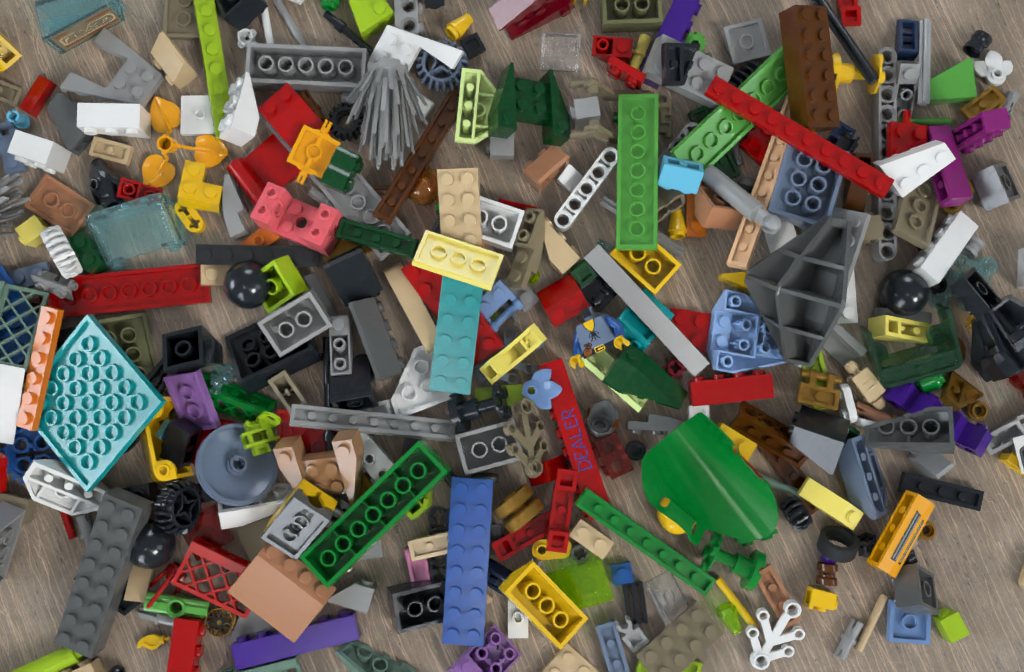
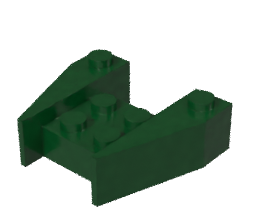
[488,62,571,147]

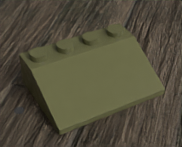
[98,312,162,390]

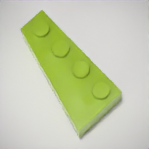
[348,0,395,41]

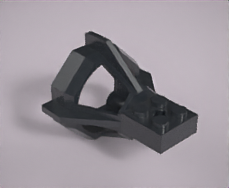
[949,267,1024,382]

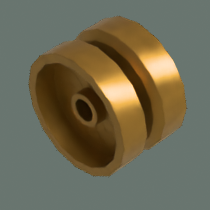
[492,483,545,534]

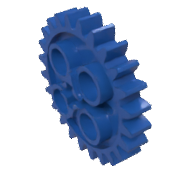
[0,426,62,484]

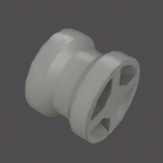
[960,235,985,260]

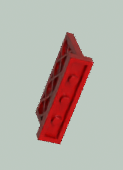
[171,536,251,619]

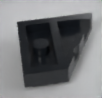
[661,42,700,86]

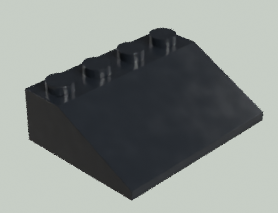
[225,322,322,395]

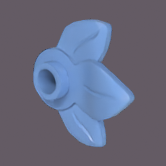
[522,369,562,409]

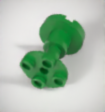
[700,532,766,591]

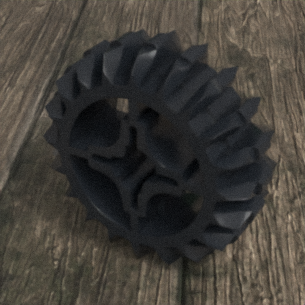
[153,479,204,536]

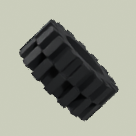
[327,103,364,142]

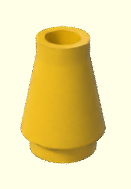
[445,13,474,41]
[667,209,687,240]

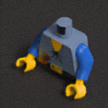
[569,306,630,369]

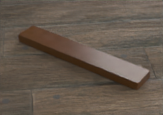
[745,410,819,515]

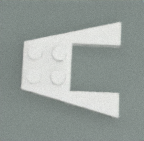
[369,25,465,119]

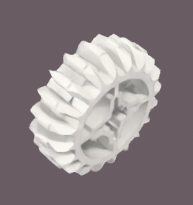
[40,225,83,279]

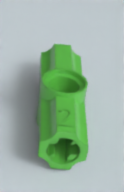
[143,591,211,619]

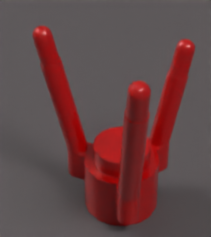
[146,562,187,609]

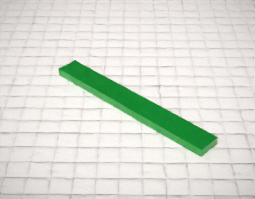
[574,487,717,597]

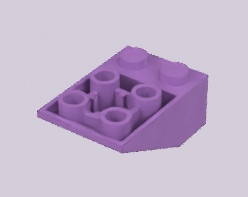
[446,624,522,672]

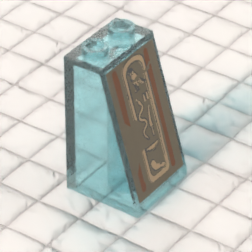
[35,0,126,54]

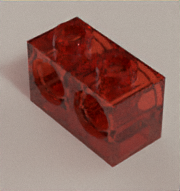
[592,432,634,480]

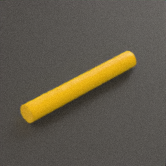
[715,576,759,631]

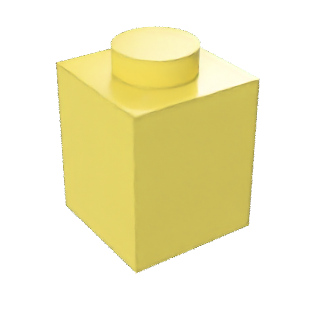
[15,215,50,248]

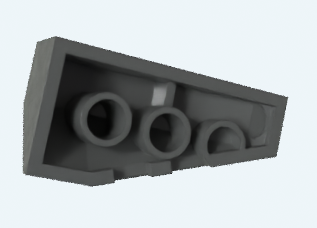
[865,406,955,454]

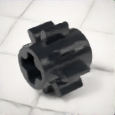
[857,532,877,558]

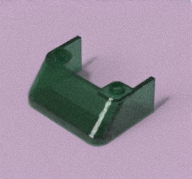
[859,303,963,388]

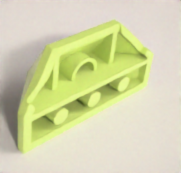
[455,68,496,144]

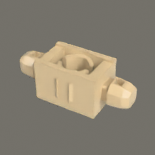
[844,360,886,410]

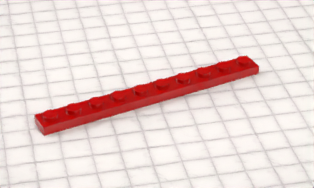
[704,76,895,199]

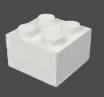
[7,130,72,175]

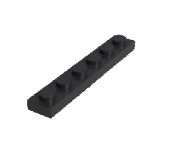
[196,244,319,267]

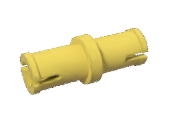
[630,34,652,71]

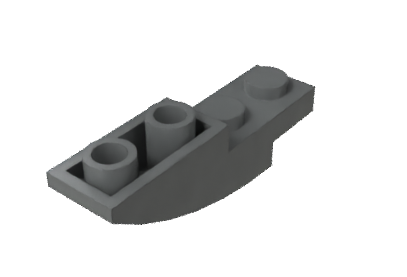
[626,414,684,437]

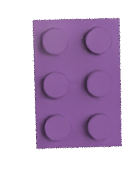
[163,369,221,430]

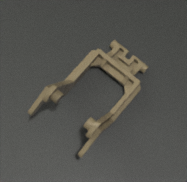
[569,78,673,146]

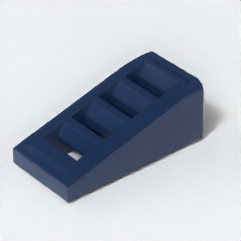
[895,19,919,61]

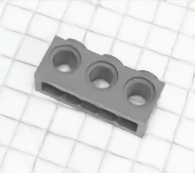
[394,0,424,36]

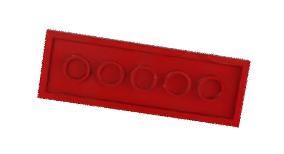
[401,261,505,367]

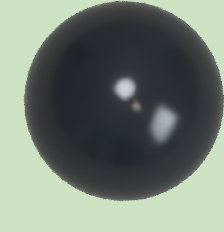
[223,261,273,309]
[878,269,929,316]
[130,519,177,569]

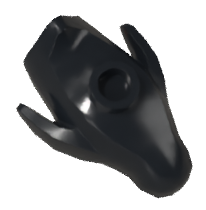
[89,158,126,209]

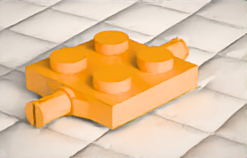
[287,119,341,185]

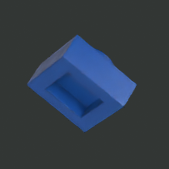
[610,561,634,586]

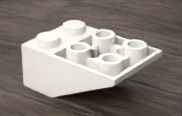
[218,72,260,147]

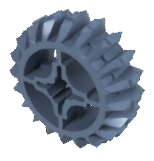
[416,38,469,92]

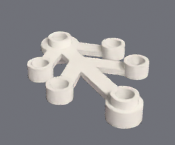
[745,599,805,670]

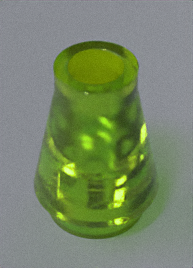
[717,602,743,635]

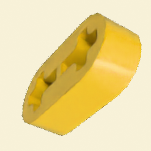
[174,201,206,234]

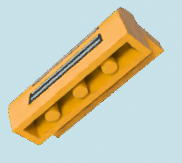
[866,490,935,579]

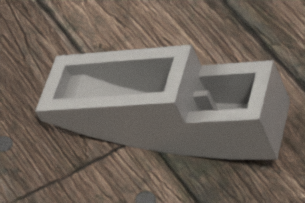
[222,174,250,240]

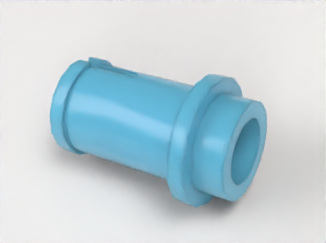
[6,110,30,129]

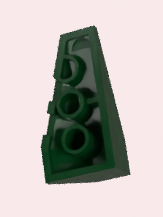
[602,343,688,410]

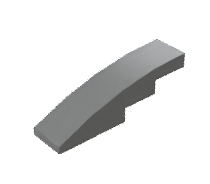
[986,410,1024,455]

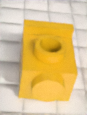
[803,585,838,612]

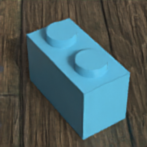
[658,155,704,194]

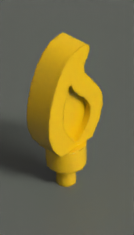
[137,633,171,650]

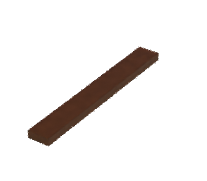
[372,88,460,226]

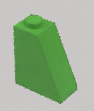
[925,58,977,106]

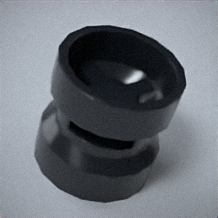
[963,30,992,59]

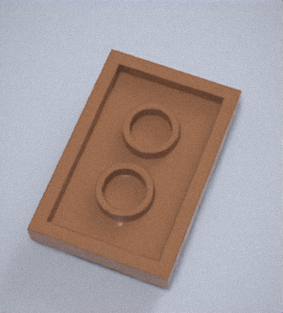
[23,173,98,236]

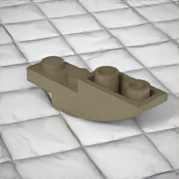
[506,208,545,290]

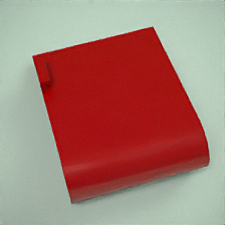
[226,134,300,205]

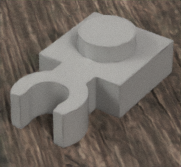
[616,615,650,653]

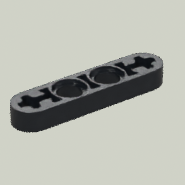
[428,506,447,580]

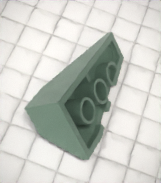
[336,640,417,672]

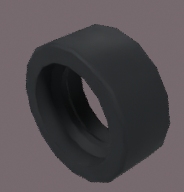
[816,525,860,563]

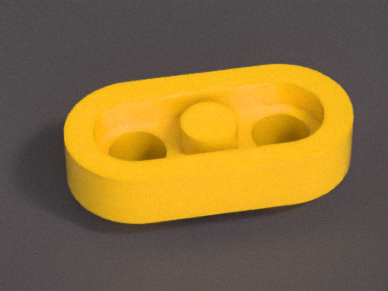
[531,538,572,560]

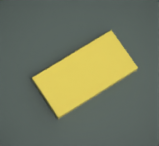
[412,230,504,291]

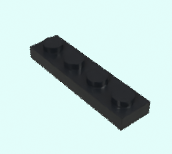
[898,472,984,511]

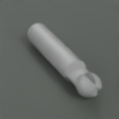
[701,165,782,235]

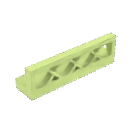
[581,349,648,412]

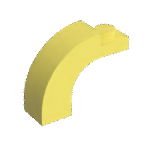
[479,323,547,385]

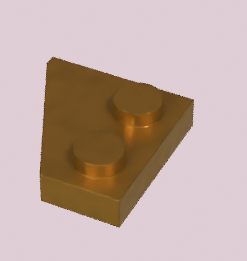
[939,370,984,412]

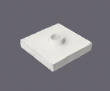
[180,95,215,136]

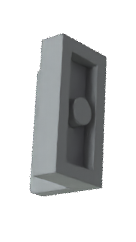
[822,323,868,368]

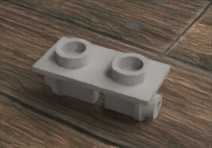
[31,270,78,300]

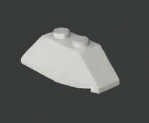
[23,459,110,516]

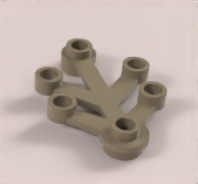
[503,398,548,478]

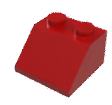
[537,273,590,327]

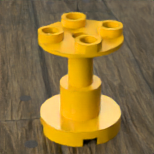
[832,53,885,94]

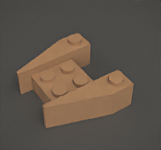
[273,428,364,507]

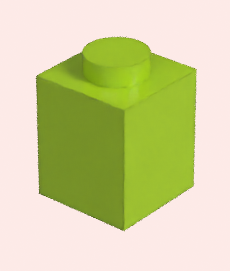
[932,607,970,643]

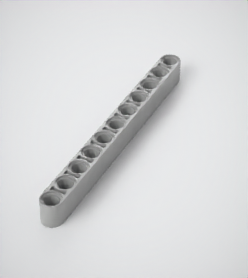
[871,47,897,263]

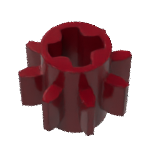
[661,356,687,379]

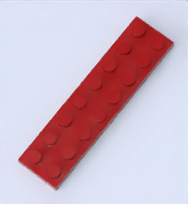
[48,264,212,318]

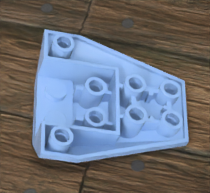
[706,290,788,373]

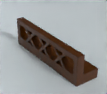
[729,401,808,468]

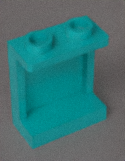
[616,288,674,351]

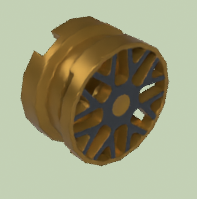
[205,606,238,637]

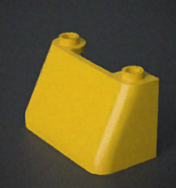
[140,396,193,483]

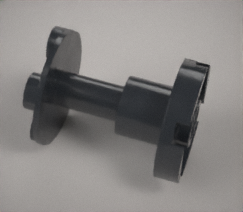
[448,382,513,434]

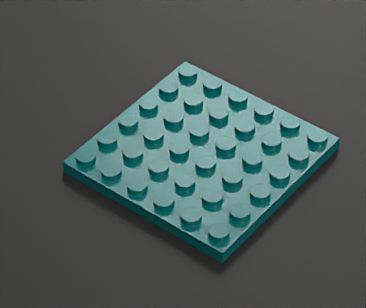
[19,314,167,492]

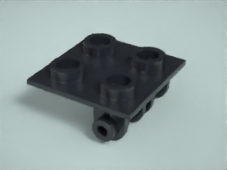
[575,265,617,312]

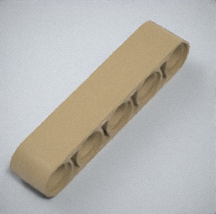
[383,261,436,354]

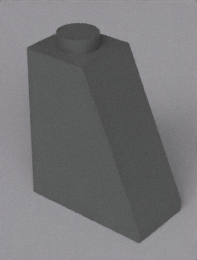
[47,92,96,156]

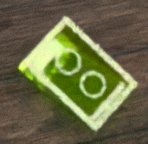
[546,556,614,609]

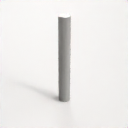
[273,0,308,45]

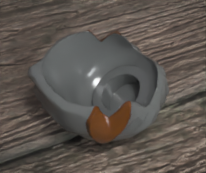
[585,399,619,437]

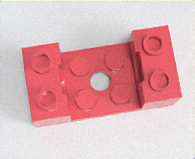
[250,182,345,257]

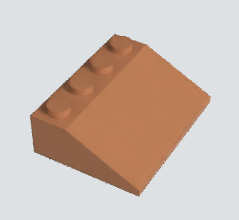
[227,542,336,643]

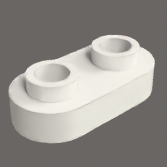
[836,383,858,424]

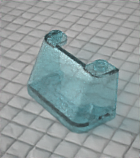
[85,193,187,270]

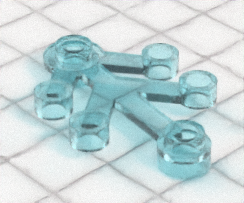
[929,255,998,312]

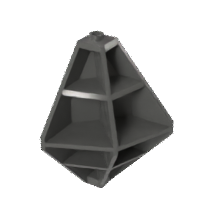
[744,216,852,368]

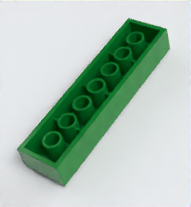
[300,440,452,588]

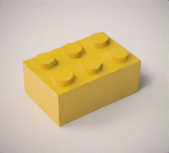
[609,243,682,296]

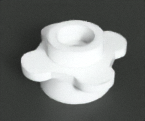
[237,28,257,48]

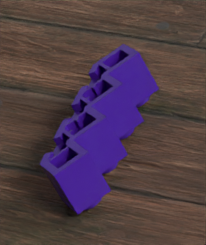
[882,376,993,458]

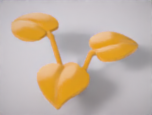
[142,96,228,188]

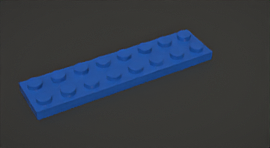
[442,476,494,647]

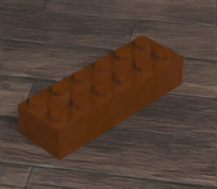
[779,5,840,133]

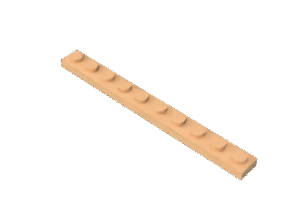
[726,94,791,270]

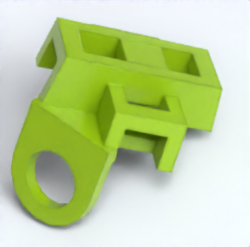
[240,411,281,456]

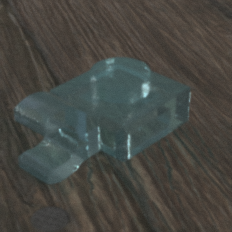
[209,363,236,395]

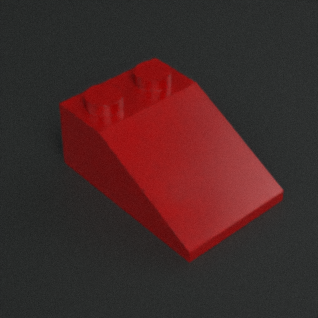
[257,83,332,148]

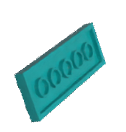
[429,276,483,395]

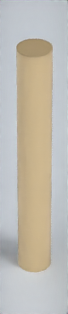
[854,594,889,652]

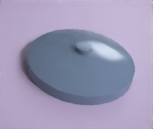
[195,423,279,506]

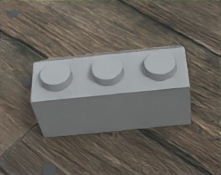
[257,287,333,357]

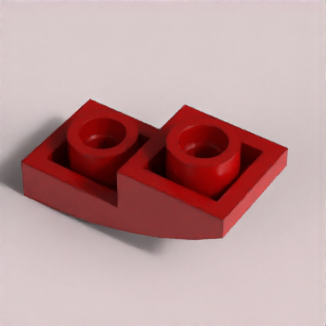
[116,177,163,209]

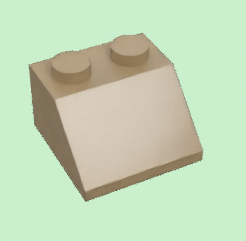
[150,31,199,89]

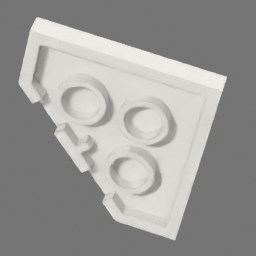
[390,345,453,416]

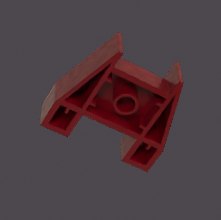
[488,0,575,40]

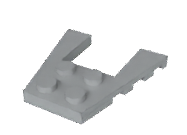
[60,28,164,108]

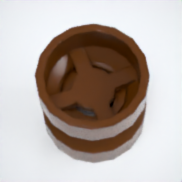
[816,562,838,586]

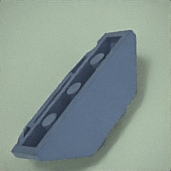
[838,434,888,520]

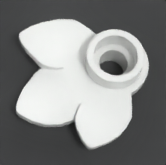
[973,50,1013,87]

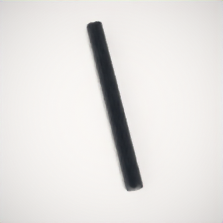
[811,0,879,85]

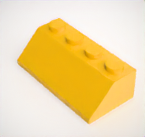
[498,561,589,650]

